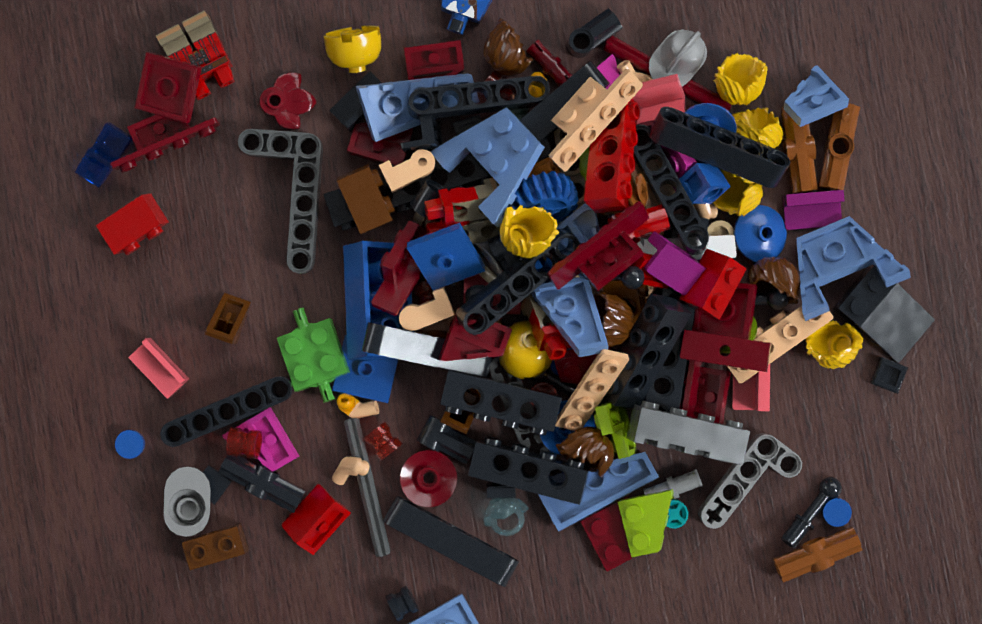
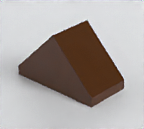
[205,293,251,344]
[440,388,480,434]

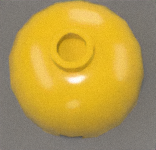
[323,25,381,73]
[499,320,553,379]

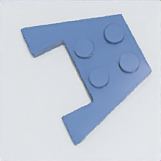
[431,107,545,227]
[796,216,911,321]

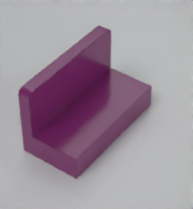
[782,190,845,230]
[644,231,706,295]

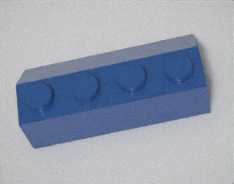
[343,241,414,361]

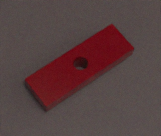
[680,330,772,372]

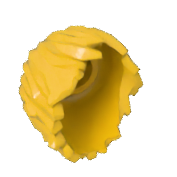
[713,53,767,105]
[732,107,783,149]
[713,169,763,216]
[499,205,559,258]
[805,320,863,369]

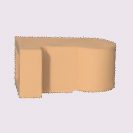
[379,149,435,193]
[399,287,454,331]

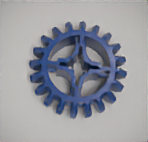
[502,171,579,223]

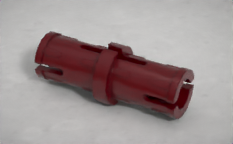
[526,39,572,87]

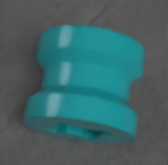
[667,498,688,529]

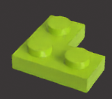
[594,401,638,459]

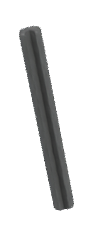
[344,418,390,557]

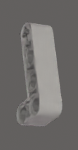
[698,433,802,529]

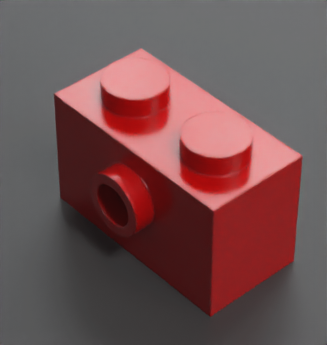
[96,194,169,255]
[680,248,746,320]

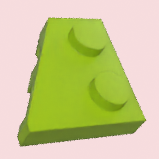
[618,489,674,557]

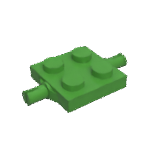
[277,308,350,403]

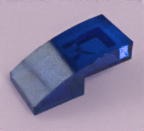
[75,122,132,188]

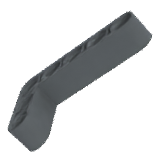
[238,129,323,274]

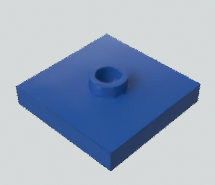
[407,222,485,290]
[332,335,398,403]

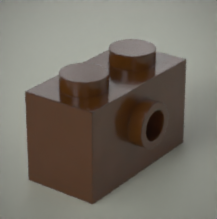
[337,164,395,234]

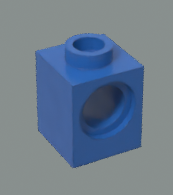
[679,163,731,204]

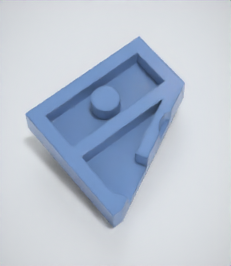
[784,65,849,127]

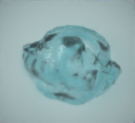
[483,498,529,536]

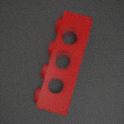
[584,98,640,213]

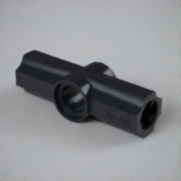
[218,450,306,513]

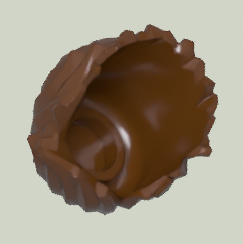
[484,18,533,76]
[749,256,800,304]
[593,291,634,347]
[556,427,614,478]

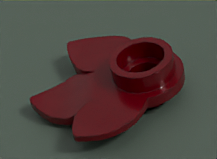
[259,72,317,129]

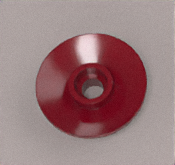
[400,450,457,507]

